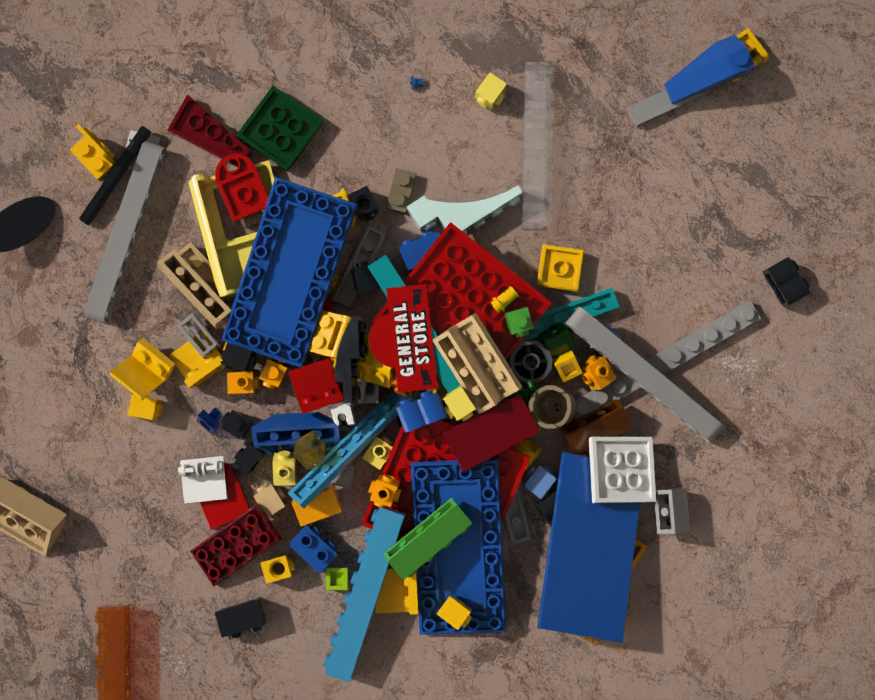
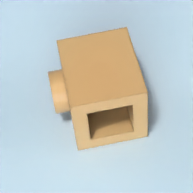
[253,483,287,518]

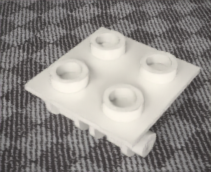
[178,456,227,504]

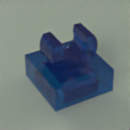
[197,407,222,435]

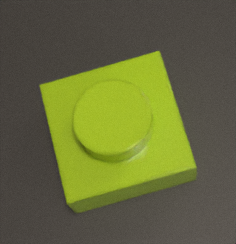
[326,567,348,590]

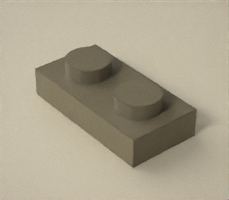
[386,168,416,214]

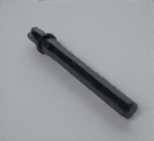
[79,126,152,225]

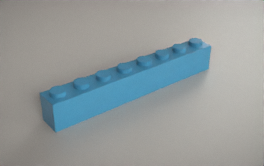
[323,507,406,682]

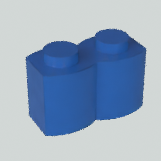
[396,390,447,433]

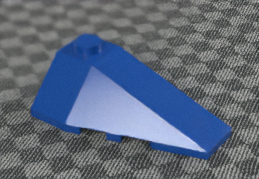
[664,35,755,104]

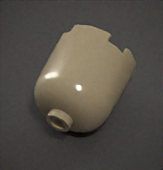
[529,385,576,429]

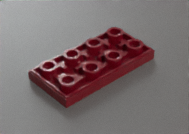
[442,394,540,473]
[190,503,283,587]

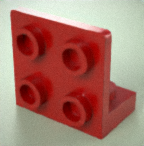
[289,358,344,414]

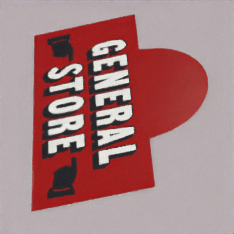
[369,284,438,393]

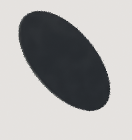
[0,196,56,253]

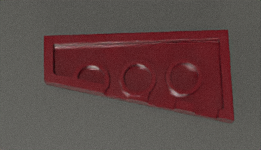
[167,94,251,168]

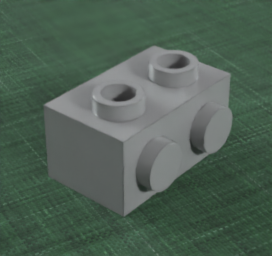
[655,488,690,534]

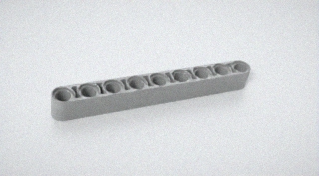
[84,141,166,323]
[565,307,724,443]

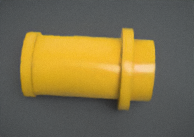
[491,286,519,313]

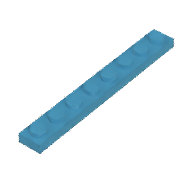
[288,389,423,509]

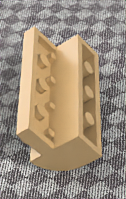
[157,242,235,329]
[433,313,522,414]

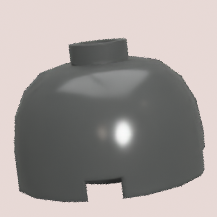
[509,340,553,384]

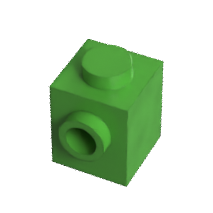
[504,307,534,337]

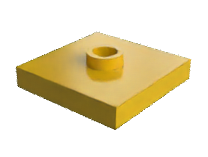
[536,244,584,293]

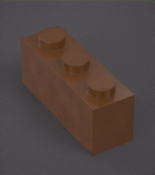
[560,399,632,455]

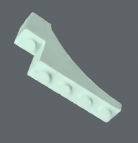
[407,185,523,235]

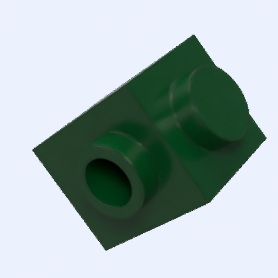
[539,322,575,359]

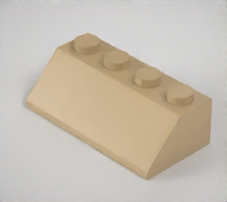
[0,476,67,557]

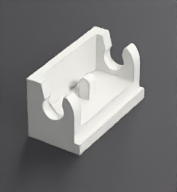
[328,401,357,427]

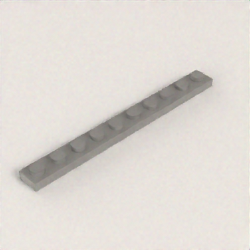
[574,300,761,419]

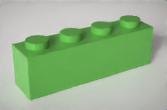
[383,498,472,580]

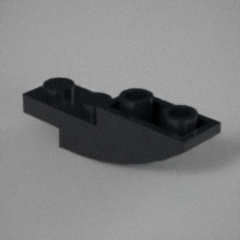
[334,315,368,407]

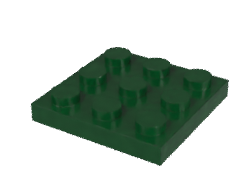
[236,85,324,172]

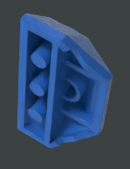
[251,412,340,458]

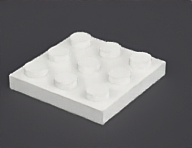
[589,437,656,503]

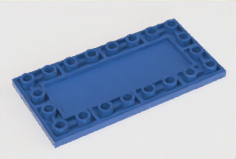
[221,177,358,367]
[537,452,640,643]
[411,459,506,635]

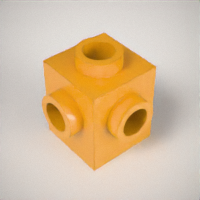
[580,356,617,390]
[368,474,401,508]

